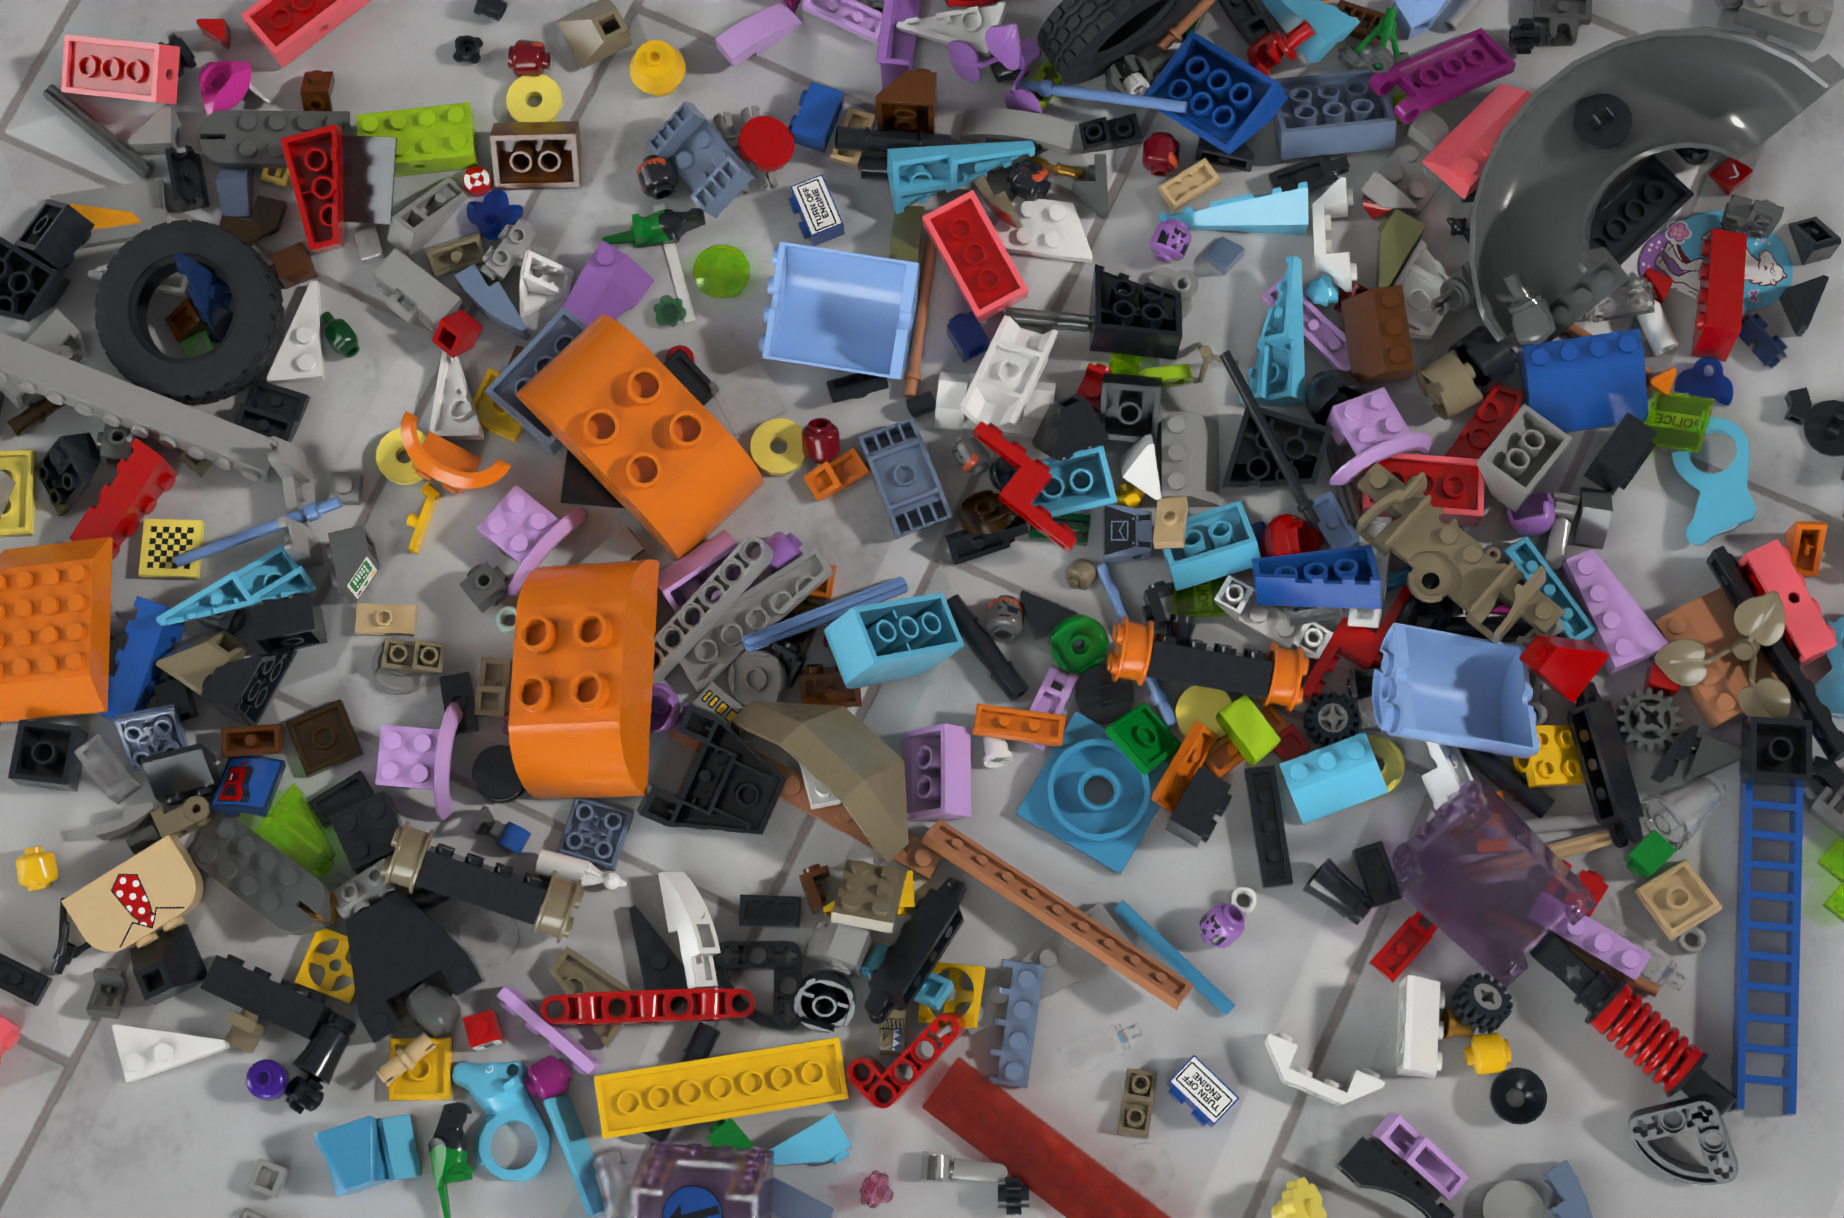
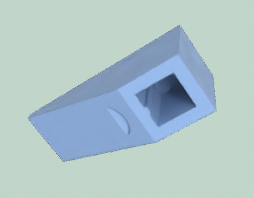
[1392,0,1450,40]

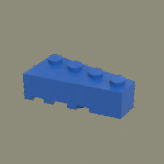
[1252,545,1382,609]
[98,596,185,722]

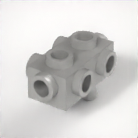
[479,218,548,282]
[332,858,405,919]

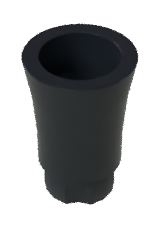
[1302,858,1375,925]
[292,1011,357,1085]

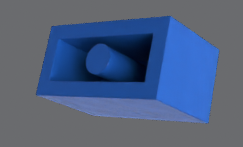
[789,82,845,153]

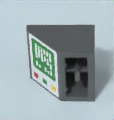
[325,525,380,604]

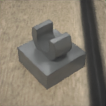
[126,823,162,855]

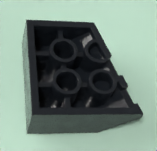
[0,237,71,322]
[1221,407,1332,488]
[201,650,297,726]

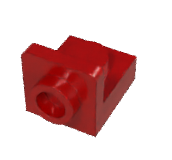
[1076,363,1112,413]

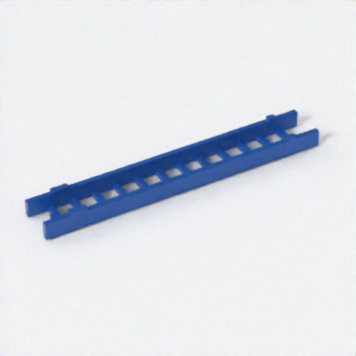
[1731,715,1804,1116]

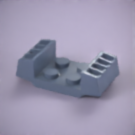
[646,101,755,218]
[858,417,953,540]

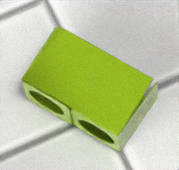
[1215,694,1281,767]

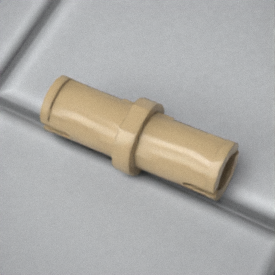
[375,1032,436,1087]

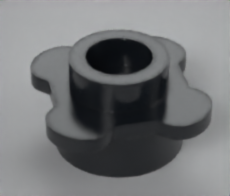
[453,35,483,64]

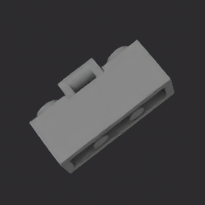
[373,248,465,331]

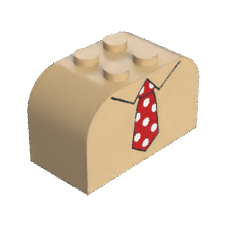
[61,835,204,952]

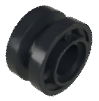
[157,32,197,78]

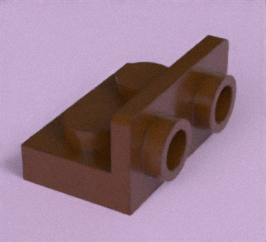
[799,663,862,708]

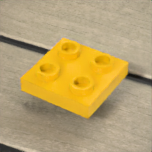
[1513,725,1584,788]

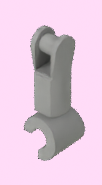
[1543,490,1581,573]
[920,1151,1008,1183]

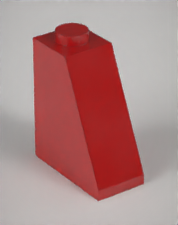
[1519,635,1610,703]

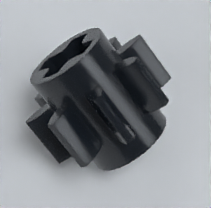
[1509,18,1541,54]
[285,1073,324,1114]
[998,1177,1030,1215]

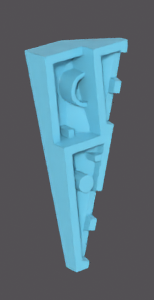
[1261,0,1360,63]
[1159,182,1309,235]
[1239,255,1306,408]
[156,544,317,627]

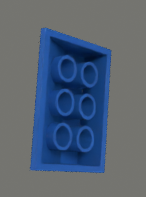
[1143,31,1288,155]
[1517,328,1649,433]

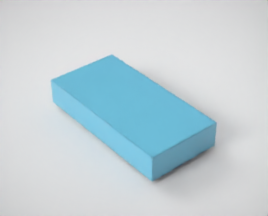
[377,1114,422,1182]

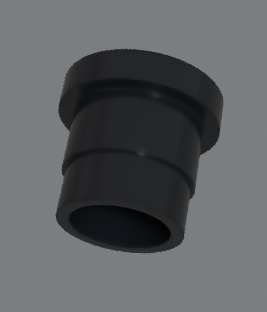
[474,0,508,22]

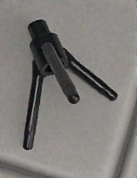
[51,897,92,974]

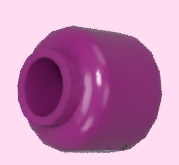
[524,1055,573,1101]

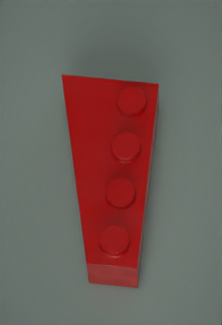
[280,124,344,254]
[69,437,178,560]

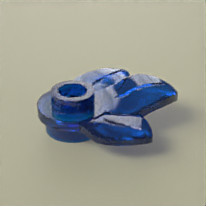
[466,189,523,240]
[1674,356,1733,407]

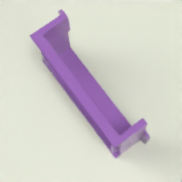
[876,0,921,90]

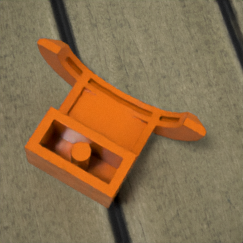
[401,411,511,494]

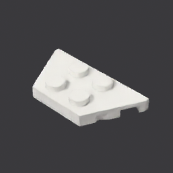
[994,196,1093,264]
[1394,240,1451,340]

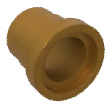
[1440,1008,1474,1039]

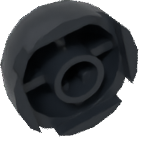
[1305,369,1365,426]
[794,969,856,1033]

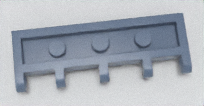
[985,959,1044,1088]

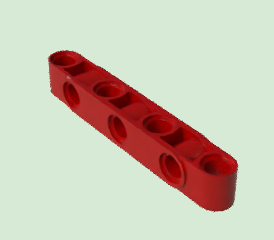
[540,988,756,1025]

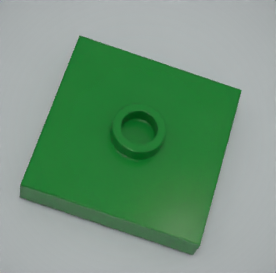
[1105,702,1182,776]

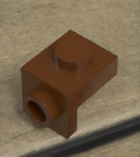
[300,70,335,111]

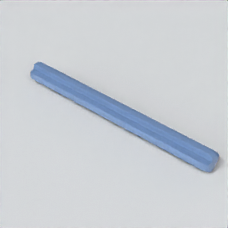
[742,576,908,653]

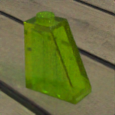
[255,784,336,879]

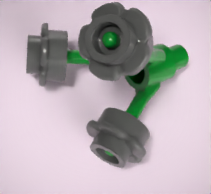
[1337,8,1409,73]

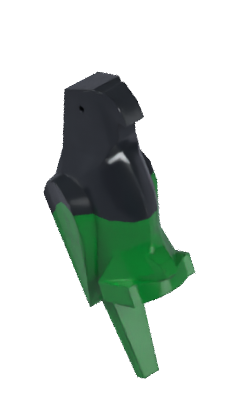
[602,208,706,248]
[428,1102,475,1218]

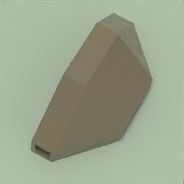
[731,701,909,865]

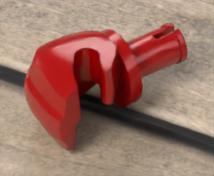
[1247,19,1316,78]

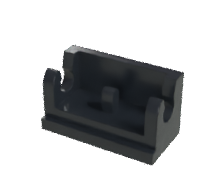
[165,145,210,213]

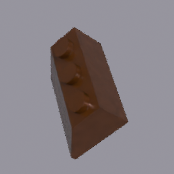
[876,68,938,133]
[490,121,581,189]
[1340,285,1415,385]

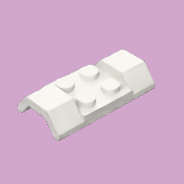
[960,315,1059,432]
[934,372,1056,439]

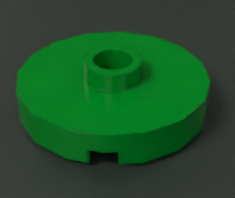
[1049,614,1109,674]

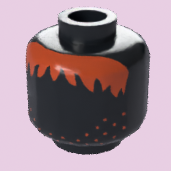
[637,155,678,200]
[1007,160,1051,202]

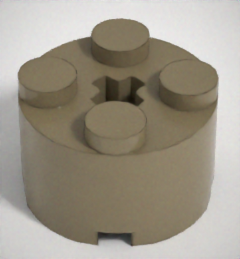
[1416,350,1483,420]

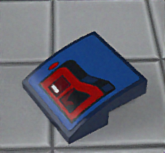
[209,756,286,817]

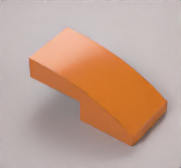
[803,447,871,502]

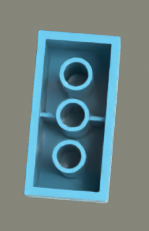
[824,592,965,689]

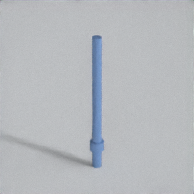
[1019,79,1187,113]
[174,496,342,567]
[1095,563,1177,728]

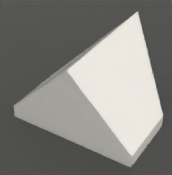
[519,250,574,318]
[1119,434,1162,500]

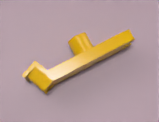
[406,482,442,554]

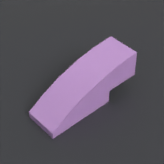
[715,2,802,68]
[1371,1112,1469,1201]

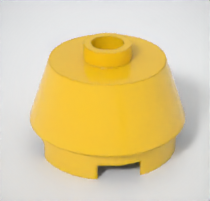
[629,40,686,97]

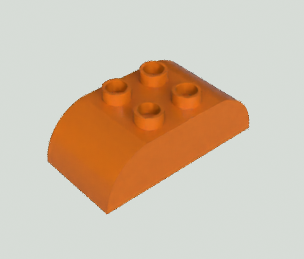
[515,314,764,561]
[508,559,659,800]

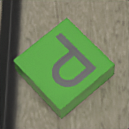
[179,330,214,358]

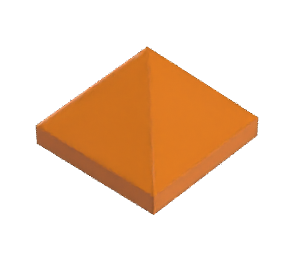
[1646,367,1677,395]

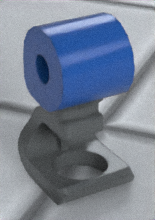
[470,805,531,855]

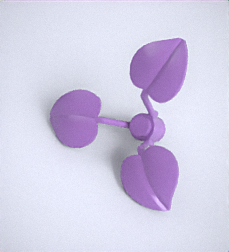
[946,23,1042,114]

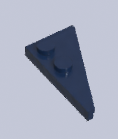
[174,252,234,343]

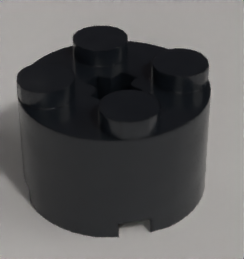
[1448,326,1519,394]

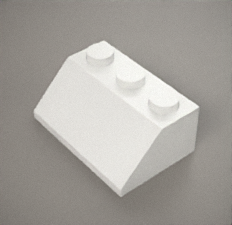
[1395,975,1445,1078]

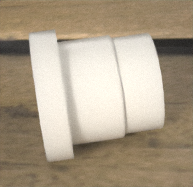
[983,736,1014,768]

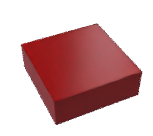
[1273,723,1311,763]

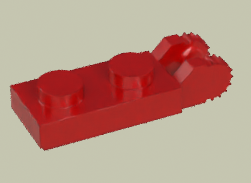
[1369,901,1446,983]

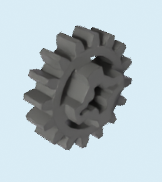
[1616,687,1683,754]

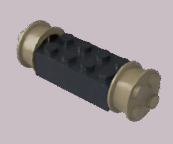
[380,820,584,943]

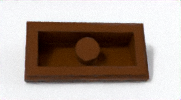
[221,724,285,758]

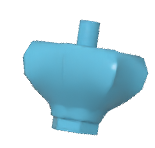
[1305,274,1340,307]

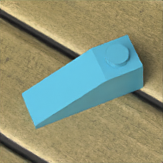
[752,1113,852,1168]

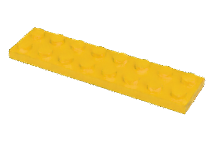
[594,1037,849,1139]

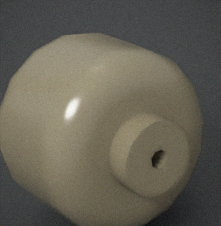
[1065,558,1097,590]

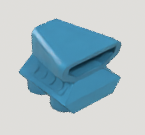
[314,1116,390,1197]

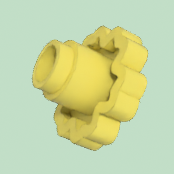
[1271,1177,1327,1218]

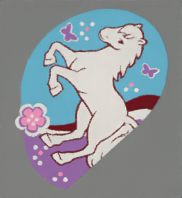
[1639,211,1793,311]

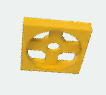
[294,928,356,1005]
[917,962,986,1029]

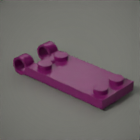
[1368,28,1516,124]

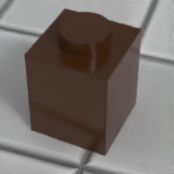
[269,242,318,289]

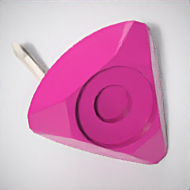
[198,61,271,115]

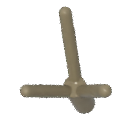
[1196,342,1239,383]

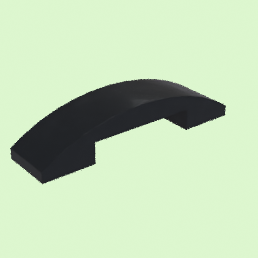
[1218,0,1276,45]

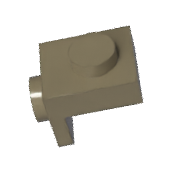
[225,1009,267,1054]

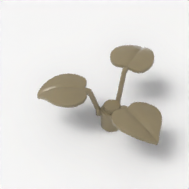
[1654,591,1791,719]

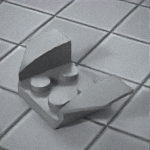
[1360,110,1449,215]

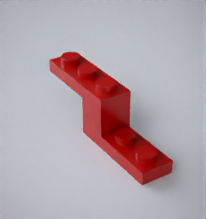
[973,421,1077,554]
[1302,584,1411,703]

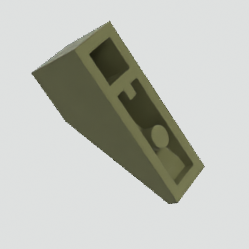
[889,205,924,263]
[1375,209,1426,288]

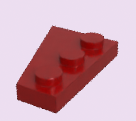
[1445,384,1524,459]

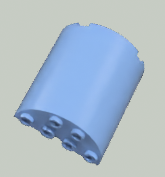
[759,242,920,380]
[1372,622,1540,759]

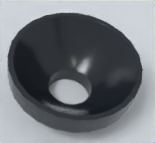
[1489,1067,1547,1125]

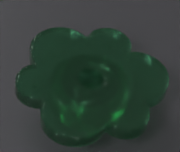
[653,295,687,327]

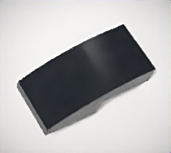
[1078,113,1143,152]
[1650,725,1700,783]

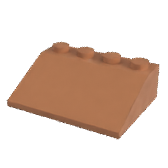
[1653,587,1779,731]

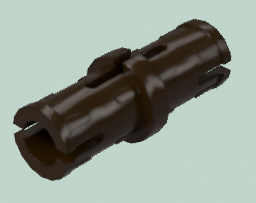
[7,397,67,437]

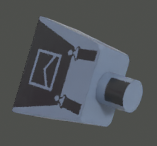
[1103,504,1155,566]

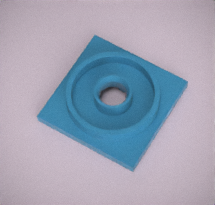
[1016,712,1169,875]

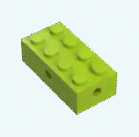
[356,102,479,177]

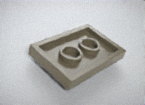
[831,860,907,933]

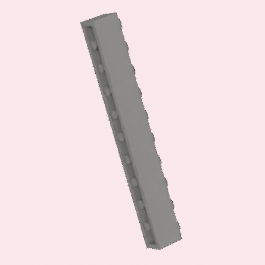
[0,332,273,482]

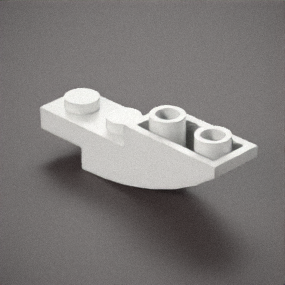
[658,872,721,989]

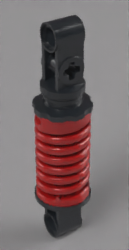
[1529,930,1737,1116]

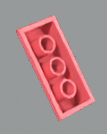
[1422,83,1532,200]

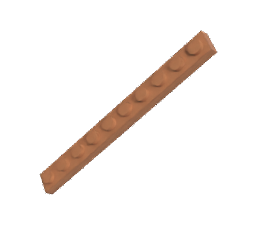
[668,723,943,880]
[921,819,1194,1010]

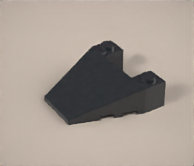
[637,701,787,834]
[345,890,486,1043]

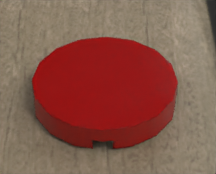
[738,116,795,172]

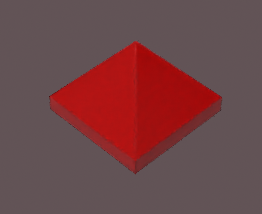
[1362,194,1391,220]

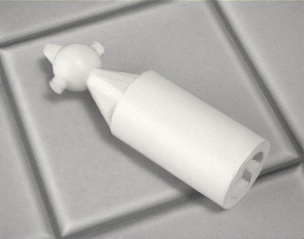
[1626,272,1679,356]
[535,849,627,890]

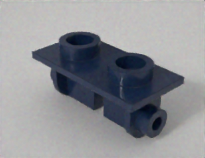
[1739,311,1788,369]

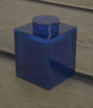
[947,311,989,363]

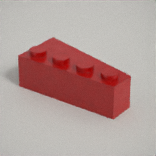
[1691,228,1747,362]

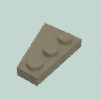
[549,946,633,1048]

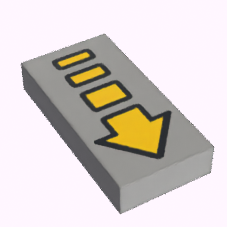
[693,681,744,738]

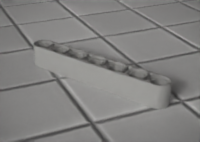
[653,536,773,684]

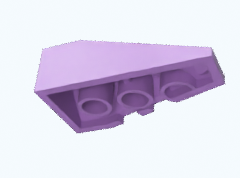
[561,240,654,326]

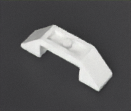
[1312,177,1357,292]
[1214,575,1333,660]
[1264,1031,1385,1107]

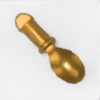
[1027,157,1086,179]

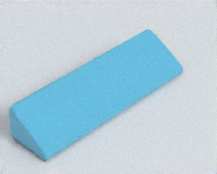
[1502,536,1597,641]
[543,1095,613,1218]

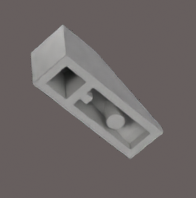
[387,177,470,257]

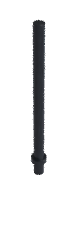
[1219,350,1321,527]

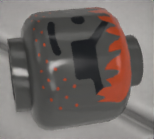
[951,430,995,476]
[985,595,1025,641]

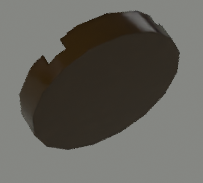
[957,490,1016,534]

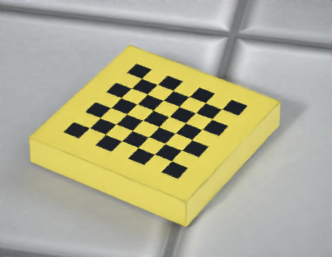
[138,519,205,579]

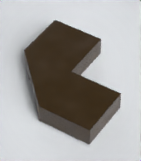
[219,195,287,246]

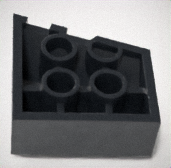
[1089,264,1183,360]

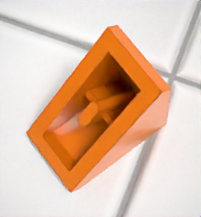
[1785,521,1827,577]

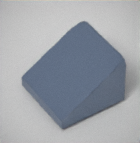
[1203,236,1245,276]

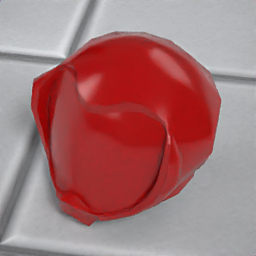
[1260,513,1323,558]

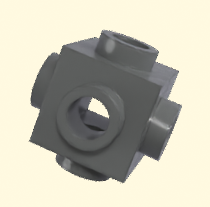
[96,423,141,467]
[459,562,509,613]

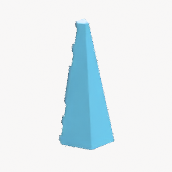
[887,140,1035,214]

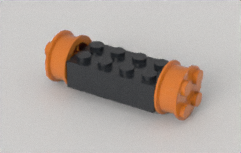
[1106,616,1309,712]

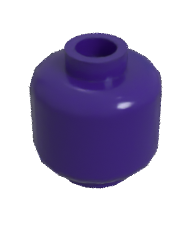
[246,1059,290,1101]

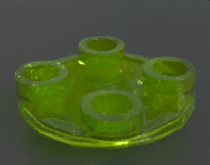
[693,244,750,298]

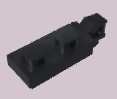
[1268,155,1350,193]
[945,516,1029,565]

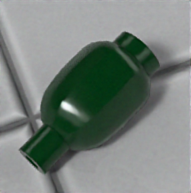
[320,311,360,358]

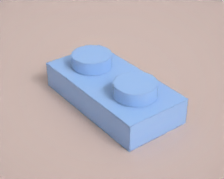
[1313,491,1359,549]

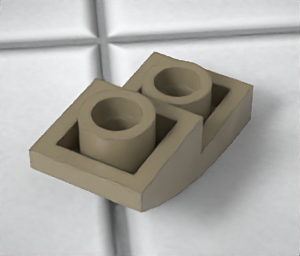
[381,638,446,674]
[1117,1068,1158,1139]

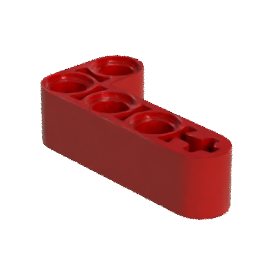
[847,1012,965,1109]

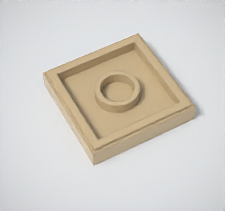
[1634,859,1722,941]

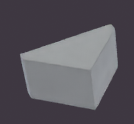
[127,103,179,156]

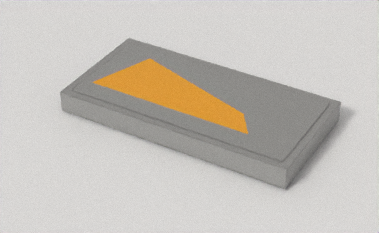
[50,179,169,249]

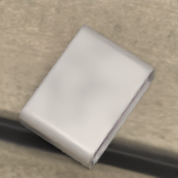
[354,226,385,263]

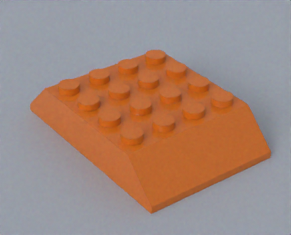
[0,537,113,723]

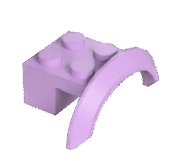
[1326,387,1432,485]
[477,484,588,598]
[375,702,463,821]

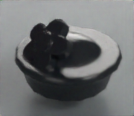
[989,457,1016,491]

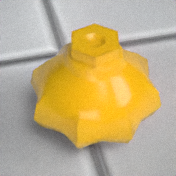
[1114,482,1145,509]

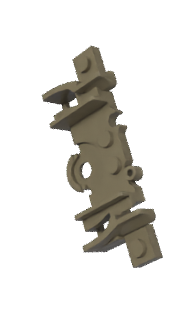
[1356,462,1565,645]

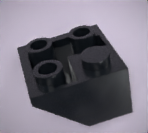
[1032,394,1109,461]
[35,432,101,516]
[130,924,208,1005]

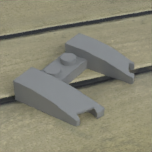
[267,436,324,569]

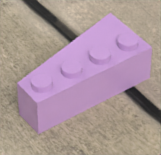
[1559,549,1668,675]

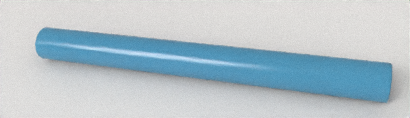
[1113,900,1236,1016]

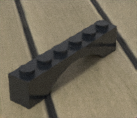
[1335,1137,1455,1218]

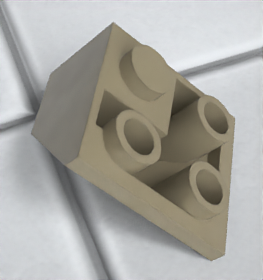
[557,0,632,69]
[156,630,248,697]

